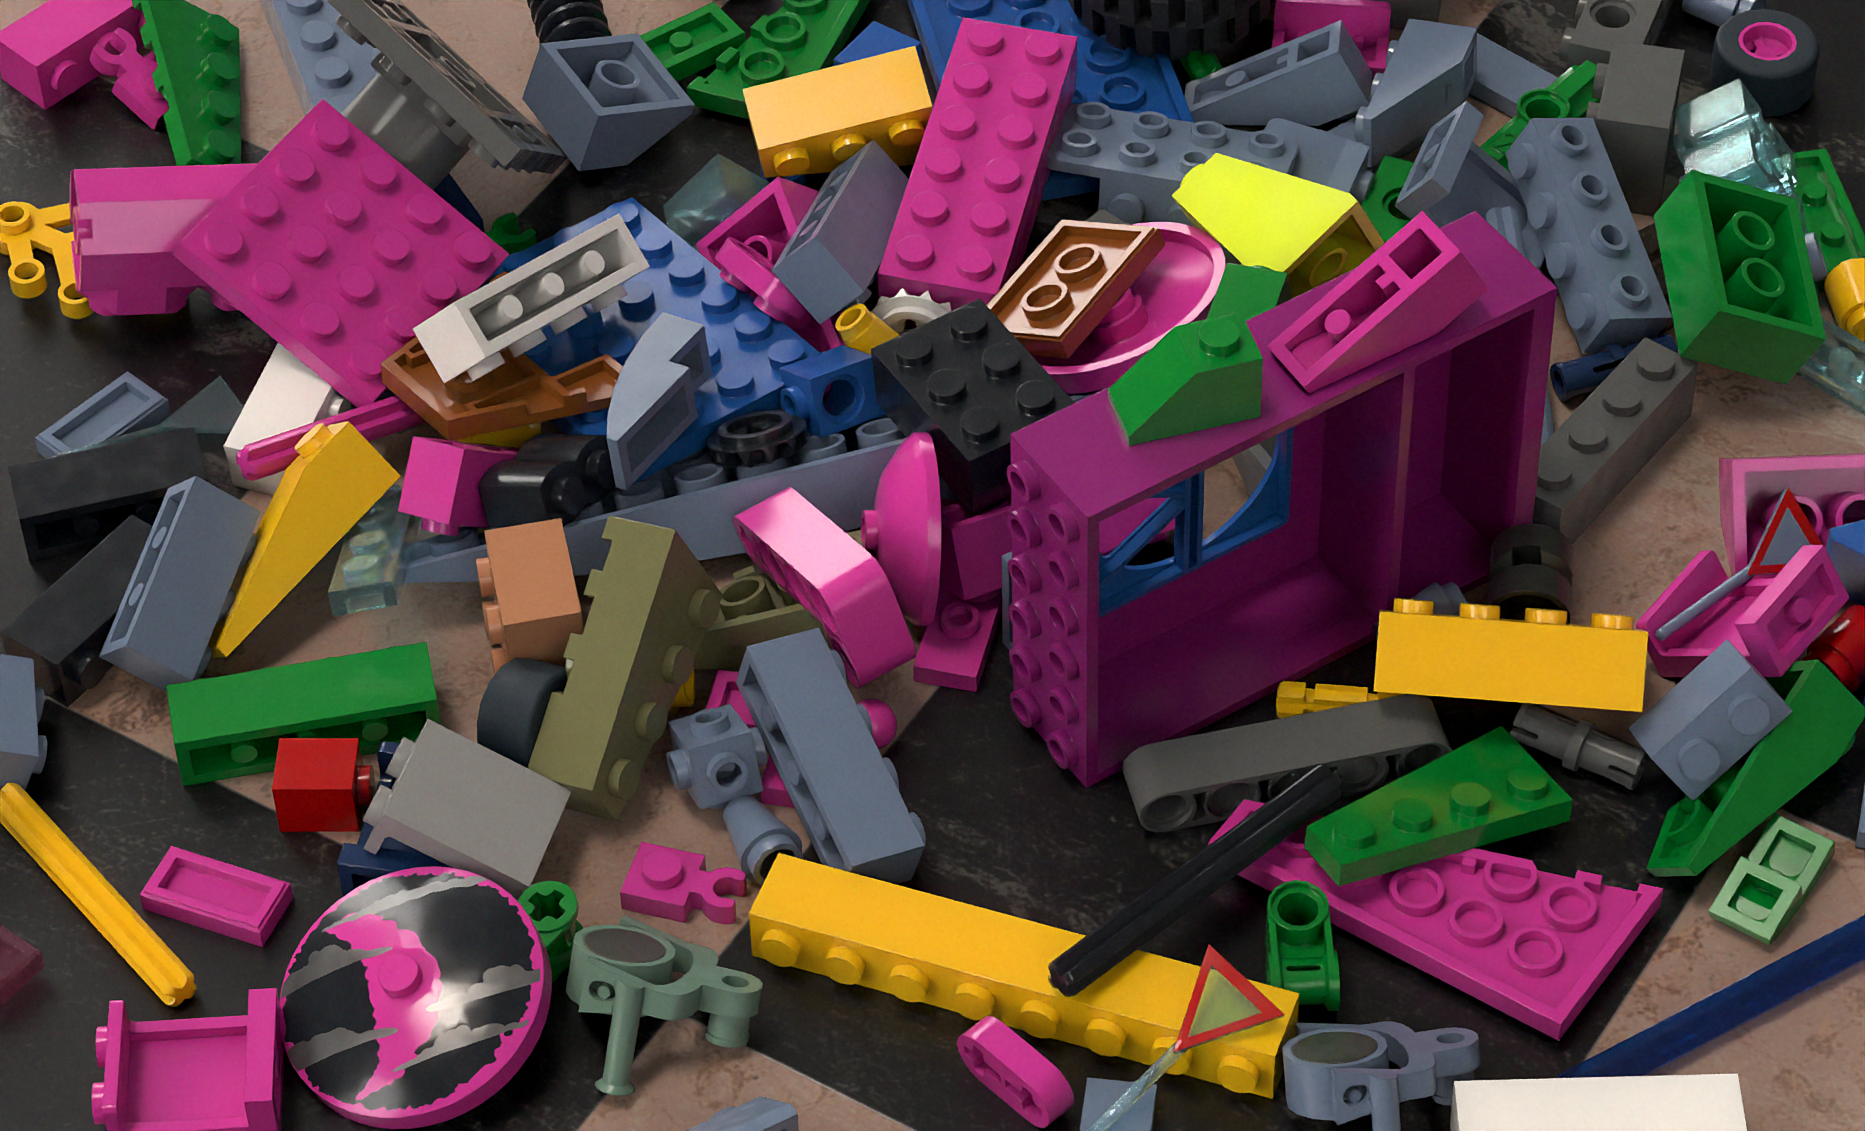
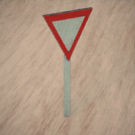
[1087,944,1285,1131]

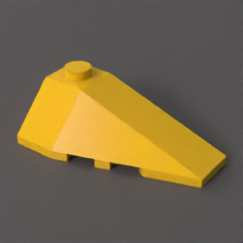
[207,421,401,658]

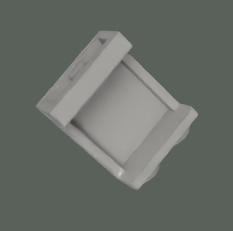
[362,719,572,900]

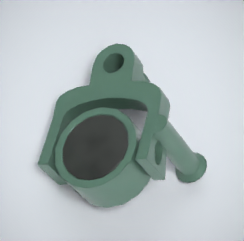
[566,915,763,1096]

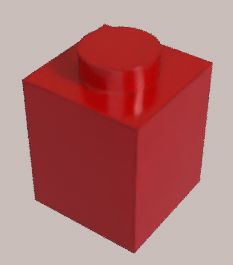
[272,738,375,832]

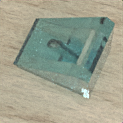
[663,154,770,251]

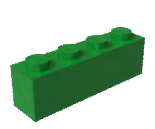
[166,642,441,786]

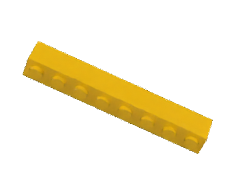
[749,853,1300,1099]

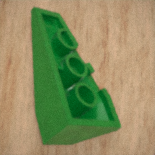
[1646,659,1865,877]

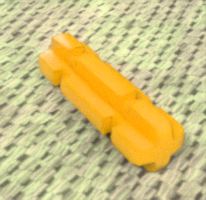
[1276,681,1404,718]

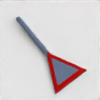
[1655,487,1823,641]

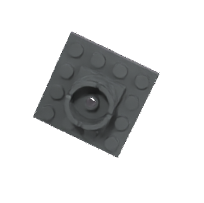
[327,0,568,190]

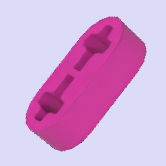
[957,1016,1074,1128]

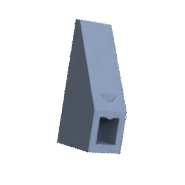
[1354,18,1477,168]

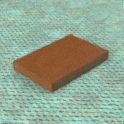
[986,220,1166,359]

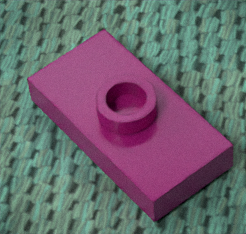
[913,585,1002,692]

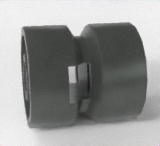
[1488,523,1574,624]

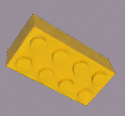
[1374,598,1648,712]

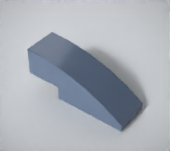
[606,312,713,490]

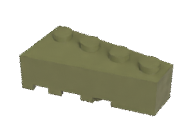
[528,515,723,821]

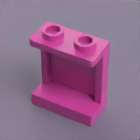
[1636,545,1850,677]
[92,988,284,1131]

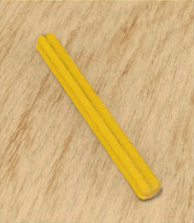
[0,782,197,1007]

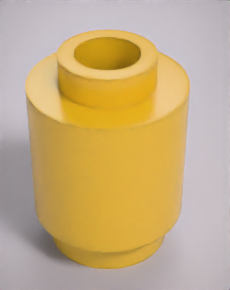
[1824,258,1865,349]

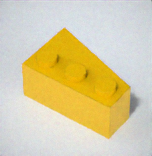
[742,46,933,178]

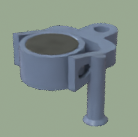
[1282,1021,1480,1131]

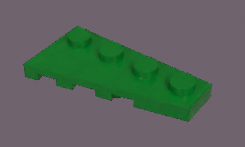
[132,0,241,166]
[686,0,870,119]
[1304,726,1573,887]

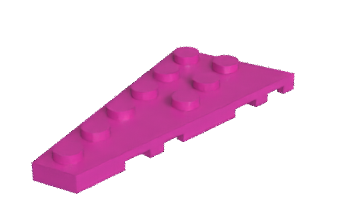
[1208,799,1663,1041]

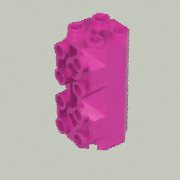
[69,163,258,316]

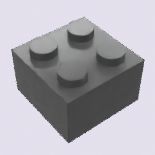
[1586,40,1685,216]

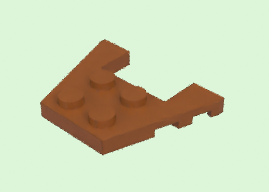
[380,272,623,440]

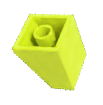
[1171,153,1385,299]

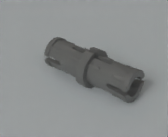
[1510,703,1648,790]

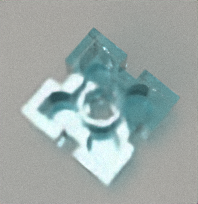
[1673,78,1808,235]

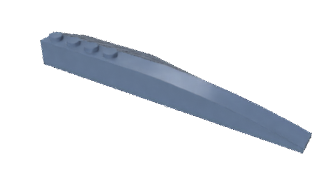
[391,389,1103,583]

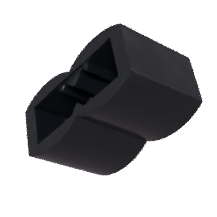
[478,434,616,528]

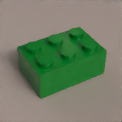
[1653,169,1826,384]

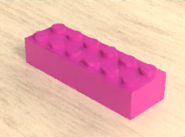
[878,17,1078,329]

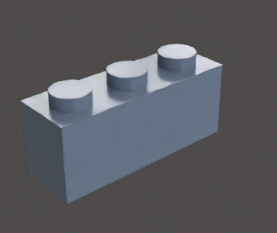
[99,476,261,691]

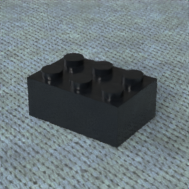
[871,298,1075,516]

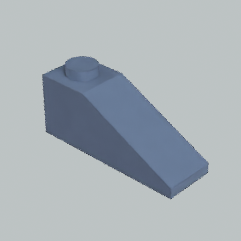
[1184,20,1373,126]

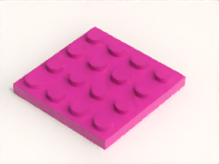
[173,98,509,408]

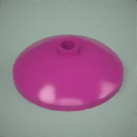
[861,432,941,626]

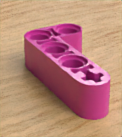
[733,487,916,689]

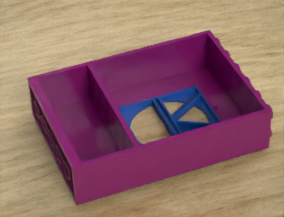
[1007,211,1557,788]

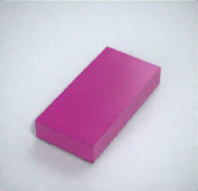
[140,846,293,947]

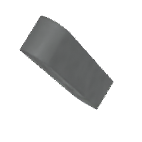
[1122,694,1452,832]

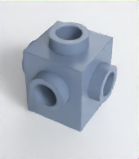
[667,704,767,810]

